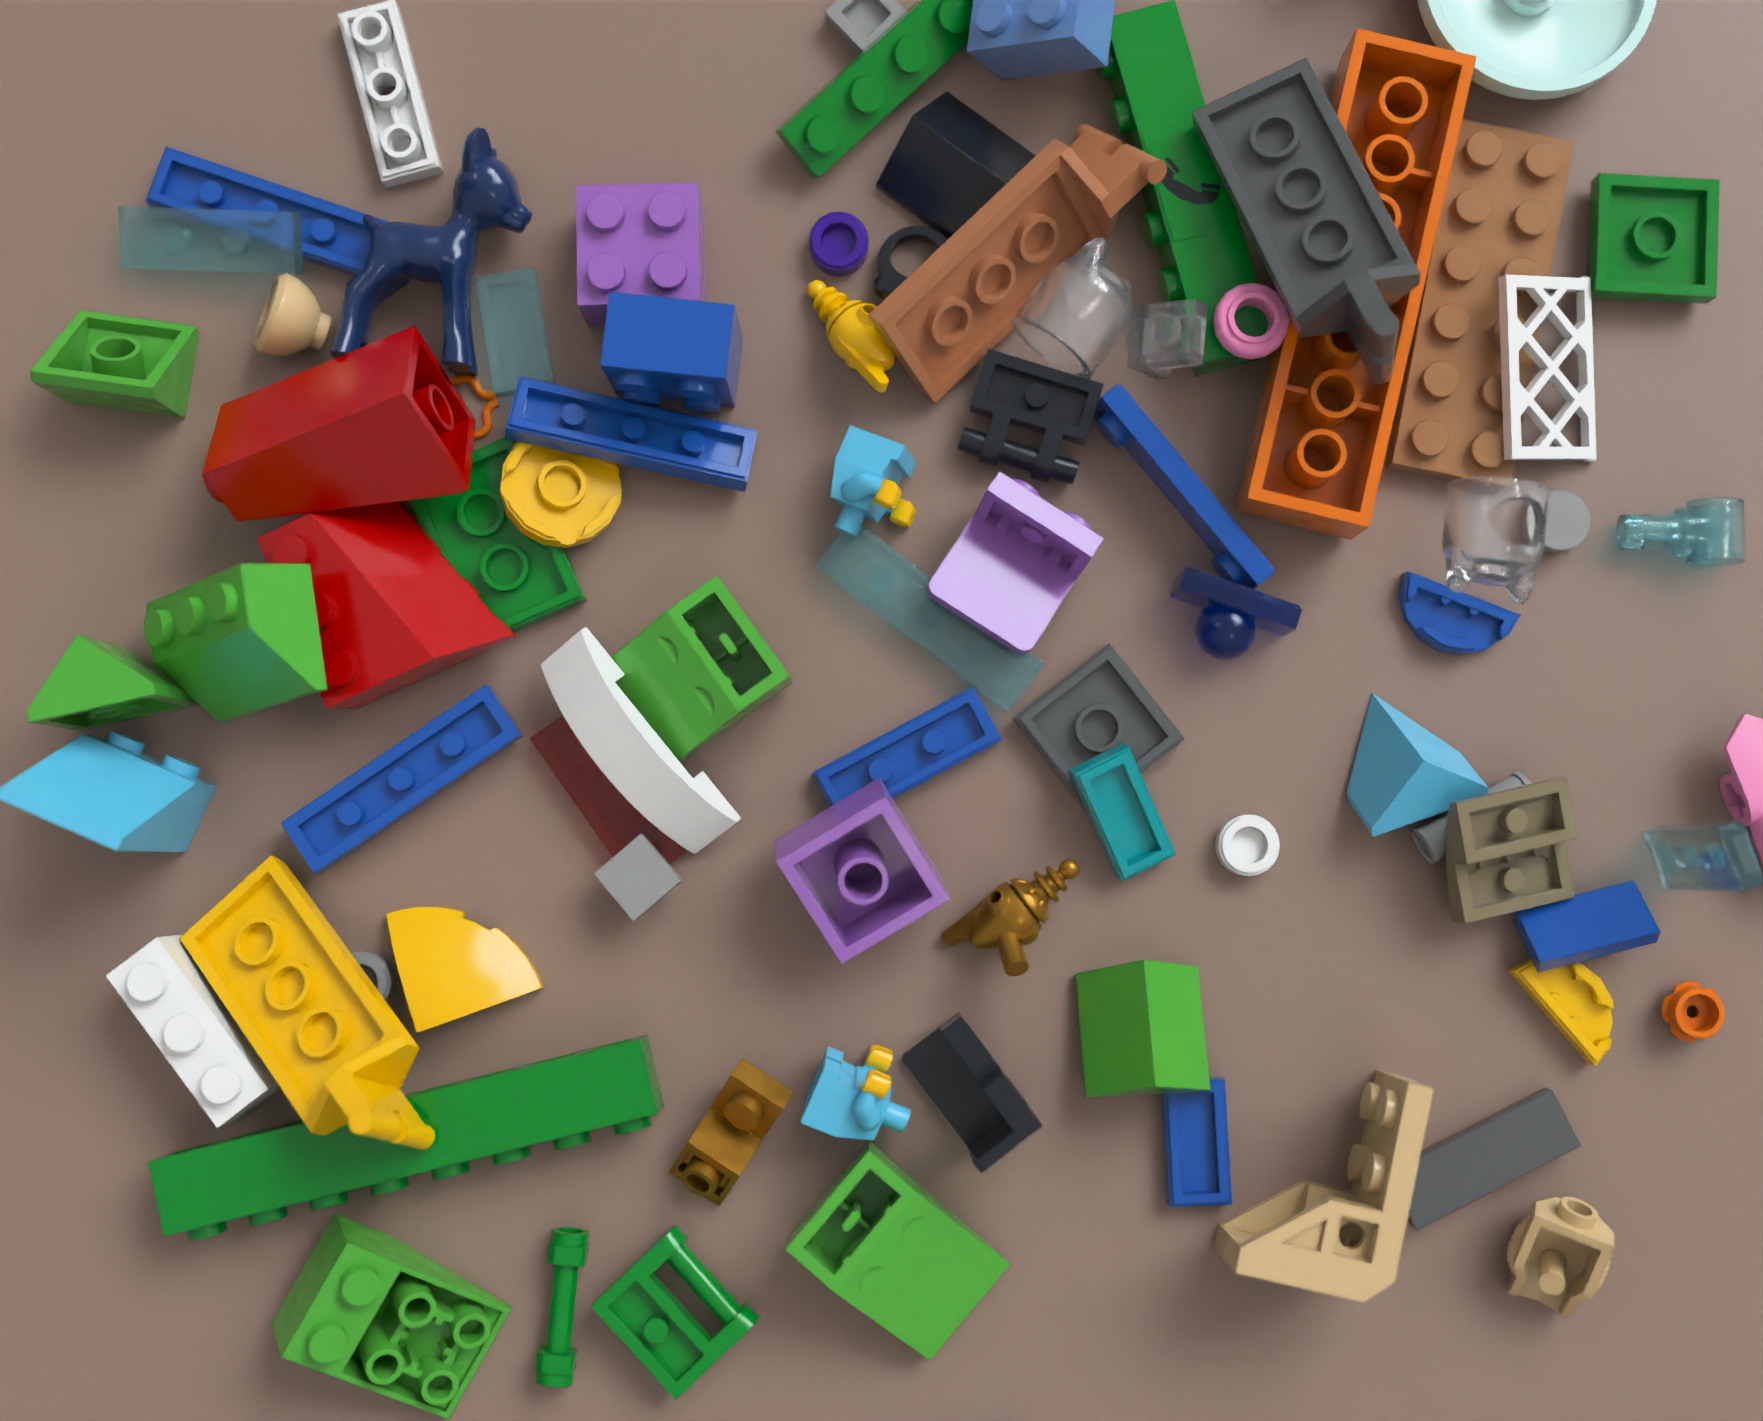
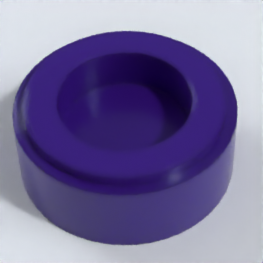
[809,212,869,276]

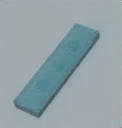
[815,526,1045,714]

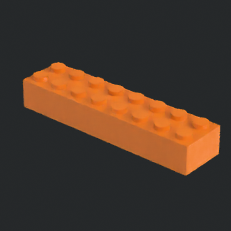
[1234,28,1477,540]

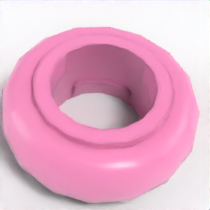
[1213,283,1289,360]

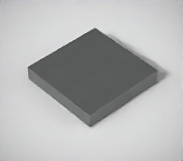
[1013,643,1185,814]

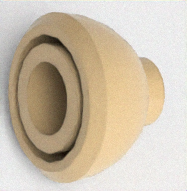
[253,273,332,356]

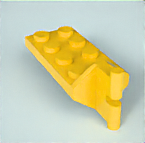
[179,855,435,1150]

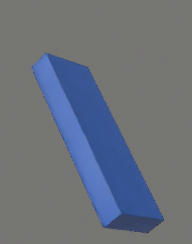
[812,687,1002,807]

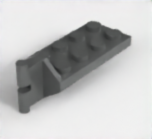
[1192,58,1421,385]

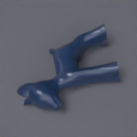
[330,127,532,376]

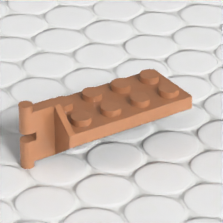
[868,124,1167,404]

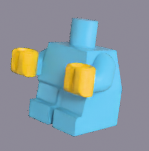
[830,425,917,538]
[800,1045,911,1140]

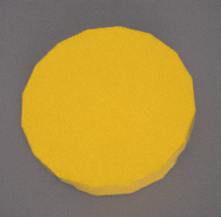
[499,442,622,548]

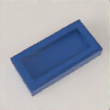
[1513,880,1661,973]
[1161,1077,1232,1208]

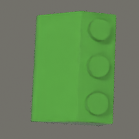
[144,563,327,722]

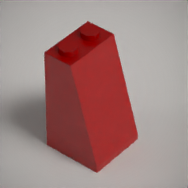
[202,325,476,522]

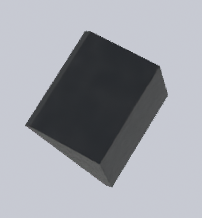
[876,91,1036,239]

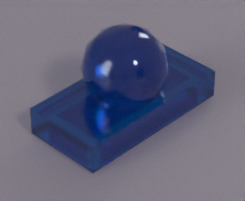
[1170,567,1303,660]

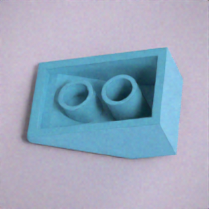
[0,729,216,852]

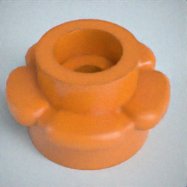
[1661,981,1725,1042]

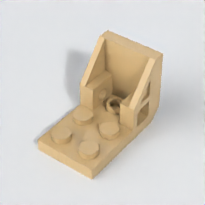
[1214,1070,1434,1303]

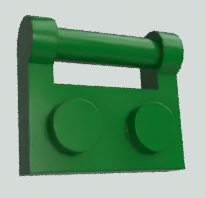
[591,1225,759,1400]

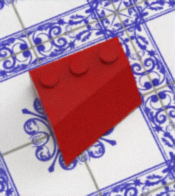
[257,501,516,709]

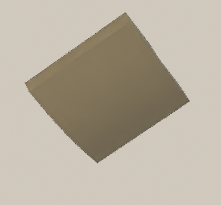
[1446,777,1578,924]

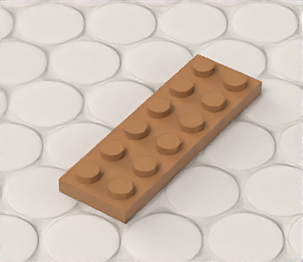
[1386,119,1575,492]

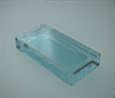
[475,267,556,398]

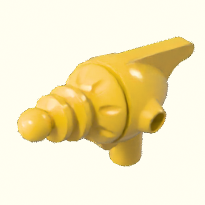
[807,280,895,393]

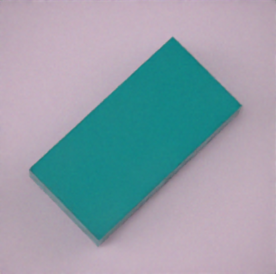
[1068,743,1176,881]

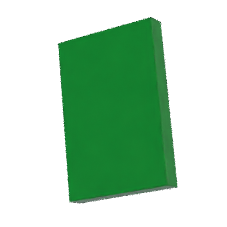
[410,437,587,632]

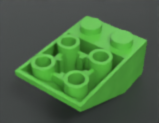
[611,575,793,763]
[785,1141,1010,1361]
[271,1213,511,1419]

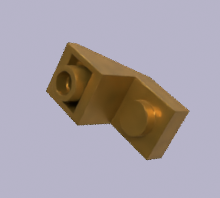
[668,1058,794,1206]

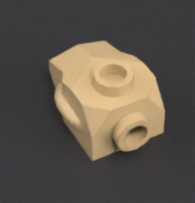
[1506,1197,1615,1318]

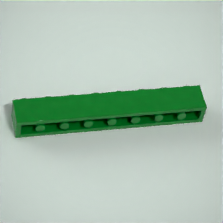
[148,1034,664,1241]

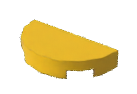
[1507,958,1614,1066]

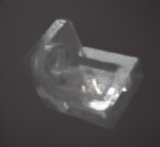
[1126,298,1207,380]

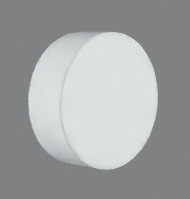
[1215,815,1280,876]

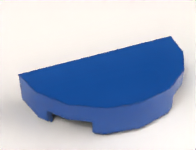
[1398,571,1521,655]

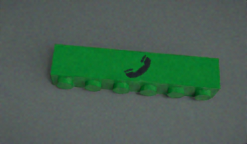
[1096,0,1268,377]

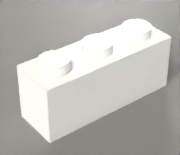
[106,935,281,1128]

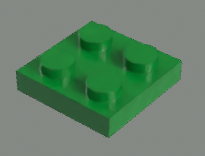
[1588,173,1720,304]

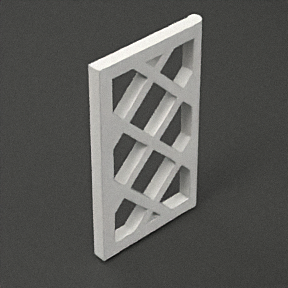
[1498,274,1597,462]

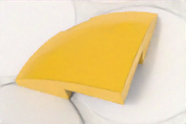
[386,907,543,1033]

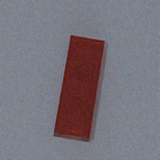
[530,716,687,864]

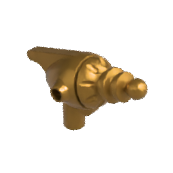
[941,859,1080,976]

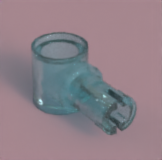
[1616,497,1745,566]

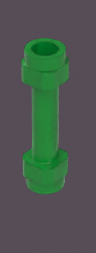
[535,1227,589,1387]

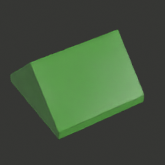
[30,310,199,419]
[27,634,198,731]
[1075,960,1210,1098]

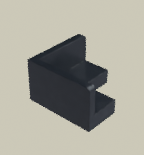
[903,1012,1043,1173]

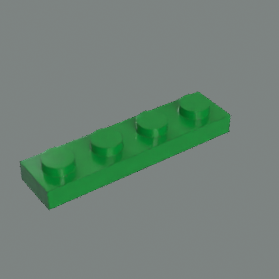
[775,0,973,178]

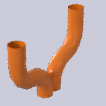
[450,375,500,441]

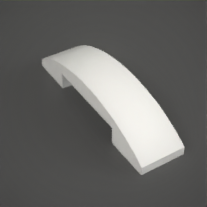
[540,627,741,854]

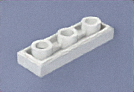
[337,0,443,188]

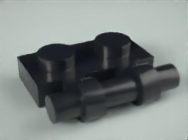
[958,349,1104,485]

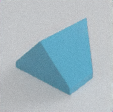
[1347,693,1488,837]

